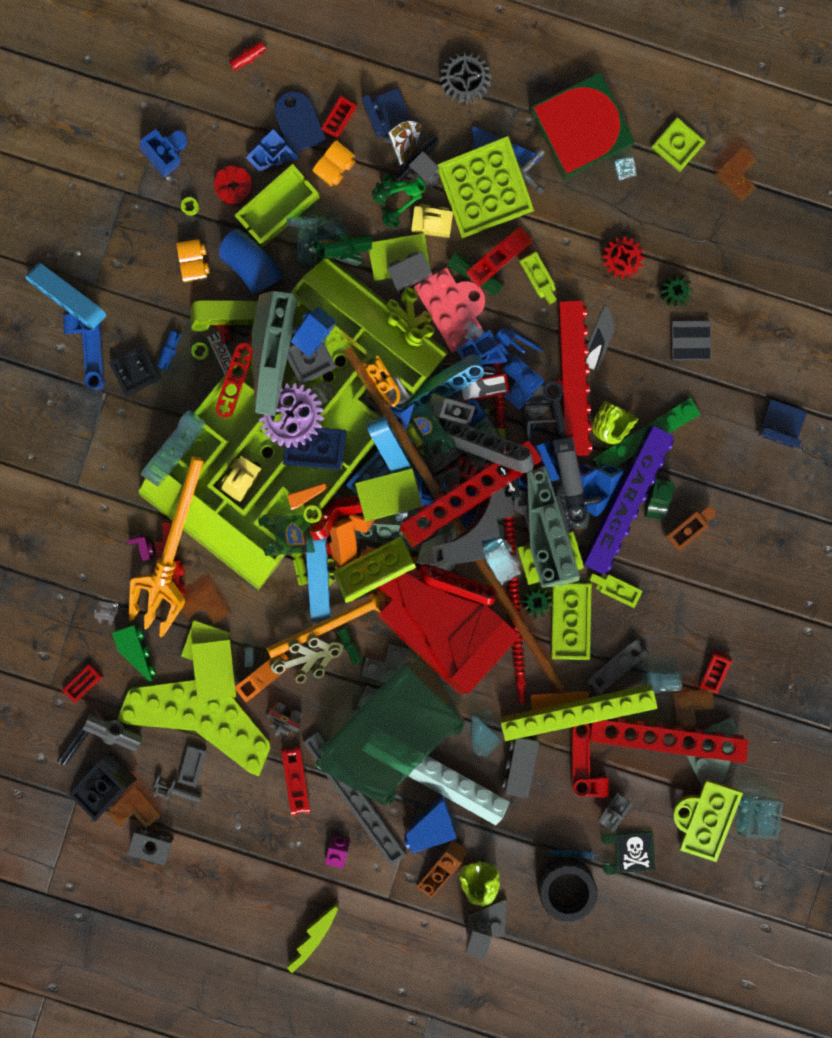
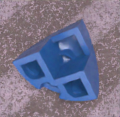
[579,464,624,517]

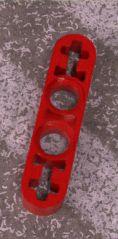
[215,343,253,418]
[423,566,497,605]

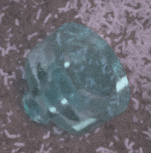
[464,321,484,341]

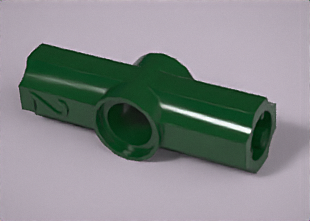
[316,234,373,259]
[447,251,505,296]

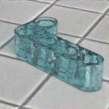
[141,410,205,487]

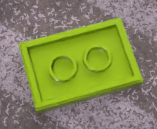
[369,233,431,282]
[355,469,422,522]
[191,639,236,702]

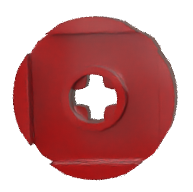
[214,166,253,205]

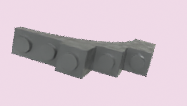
[432,461,515,567]

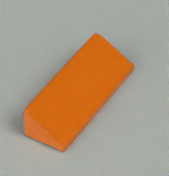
[530,690,589,710]

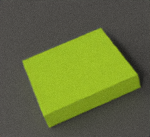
[651,117,706,172]
[181,620,231,660]

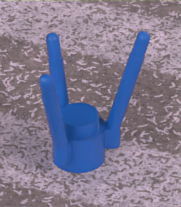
[495,327,543,361]
[417,467,447,509]

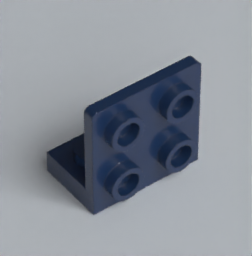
[362,88,411,139]
[758,400,807,448]

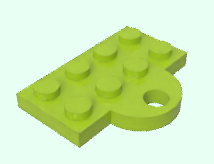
[673,779,743,862]

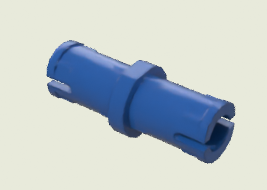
[156,330,182,371]

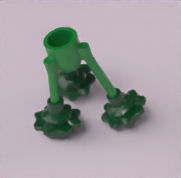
[372,173,425,228]

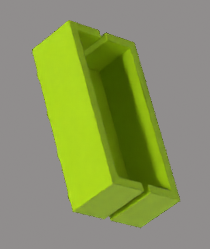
[235,164,320,248]

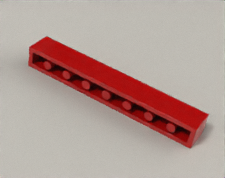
[558,301,592,456]

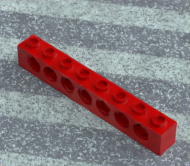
[399,441,542,548]
[590,718,749,764]

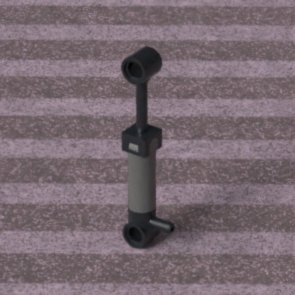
[543,378,601,524]

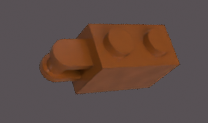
[664,507,715,551]

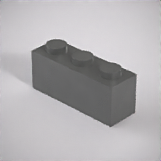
[502,737,539,799]

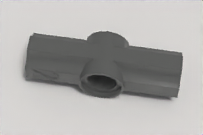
[82,713,142,752]

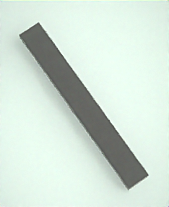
[303,730,407,866]

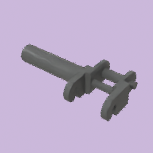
[153,772,202,802]

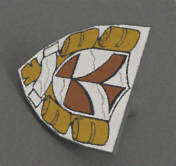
[384,121,422,166]

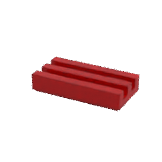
[62,663,103,704]

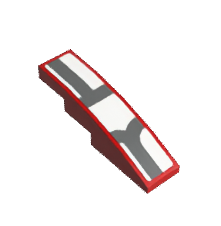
[448,374,510,403]

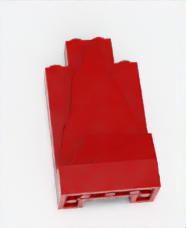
[376,564,520,694]

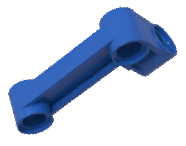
[63,314,106,390]

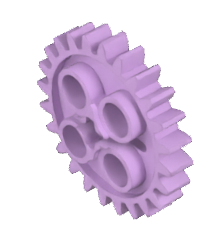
[259,383,324,448]

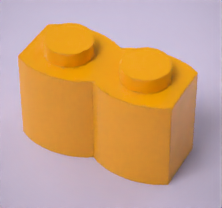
[312,140,355,187]
[176,239,210,283]

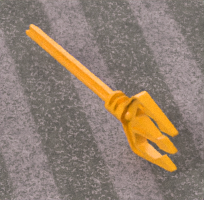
[129,456,204,637]
[267,556,418,658]

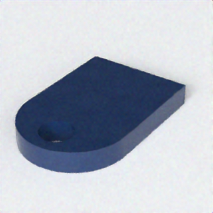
[275,92,327,153]

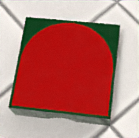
[530,72,635,181]

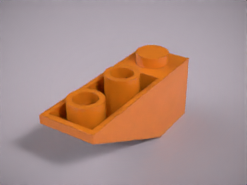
[234,653,290,702]

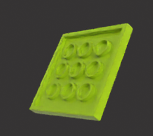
[437,136,535,238]

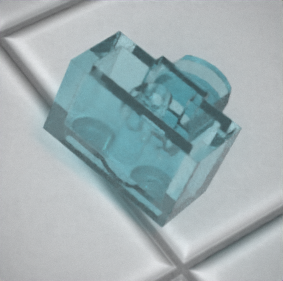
[483,537,521,585]

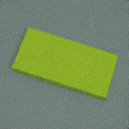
[333,536,416,603]
[551,583,592,660]

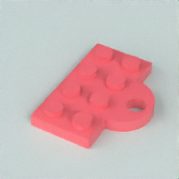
[414,268,485,353]

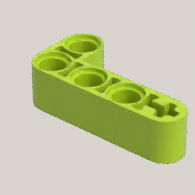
[190,301,258,331]

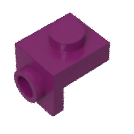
[126,534,155,561]
[325,835,350,869]

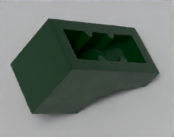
[645,479,675,521]

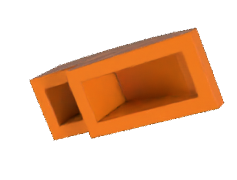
[329,519,357,570]

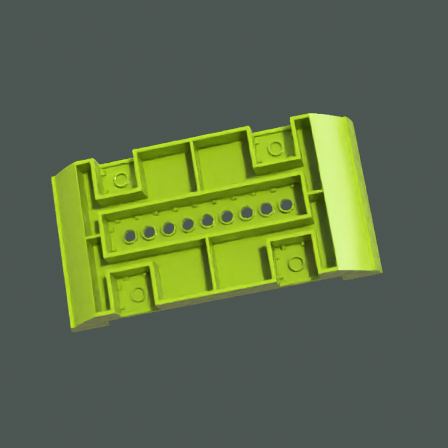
[139,258,449,591]

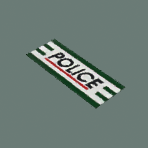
[205,332,236,377]

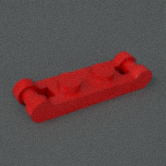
[281,745,311,816]

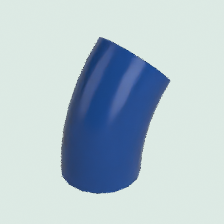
[219,229,283,294]

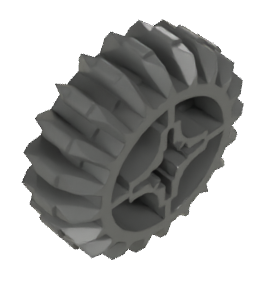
[440,51,492,105]

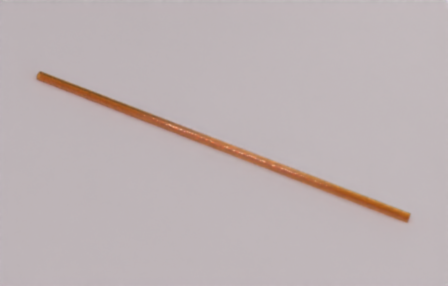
[343,346,565,693]

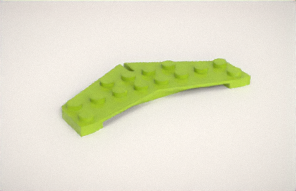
[117,680,271,776]

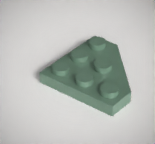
[683,716,740,787]

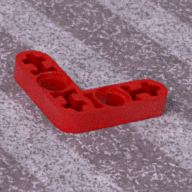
[309,496,363,540]

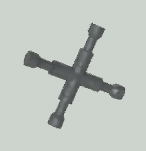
[519,148,545,195]

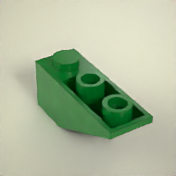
[112,624,156,681]

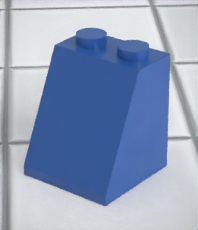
[404,795,457,853]

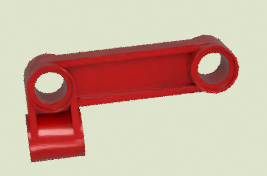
[571,724,609,797]

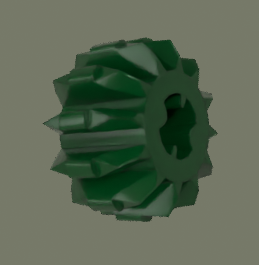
[660,274,693,308]
[520,586,553,619]

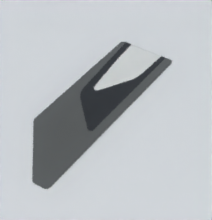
[585,306,615,371]

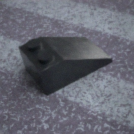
[69,752,137,822]

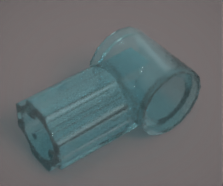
[643,672,682,693]

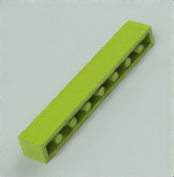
[501,684,658,741]

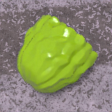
[592,401,638,444]
[458,861,500,906]

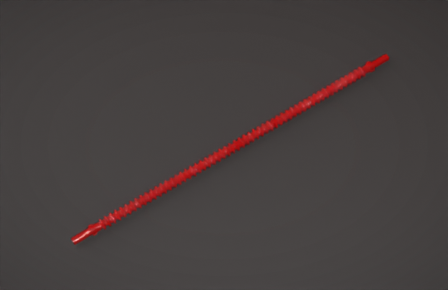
[491,341,526,705]

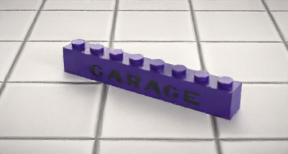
[582,425,674,575]

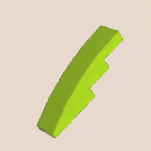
[287,902,339,973]

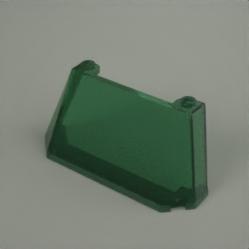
[315,657,466,807]

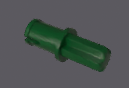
[337,626,363,665]

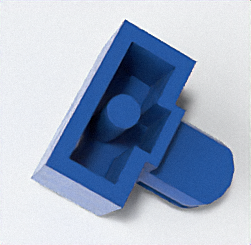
[139,129,187,178]
[291,306,337,357]

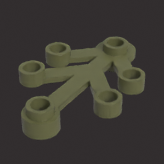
[269,634,343,684]

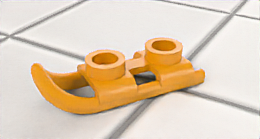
[363,355,400,407]

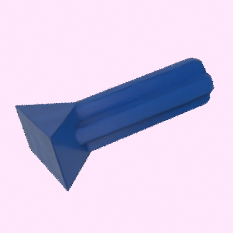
[369,400,416,432]

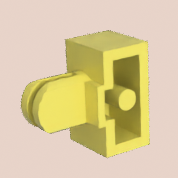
[412,204,453,238]
[220,456,263,502]

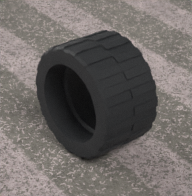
[537,857,598,922]

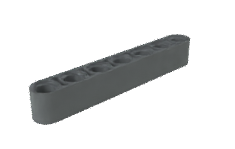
[415,410,534,473]

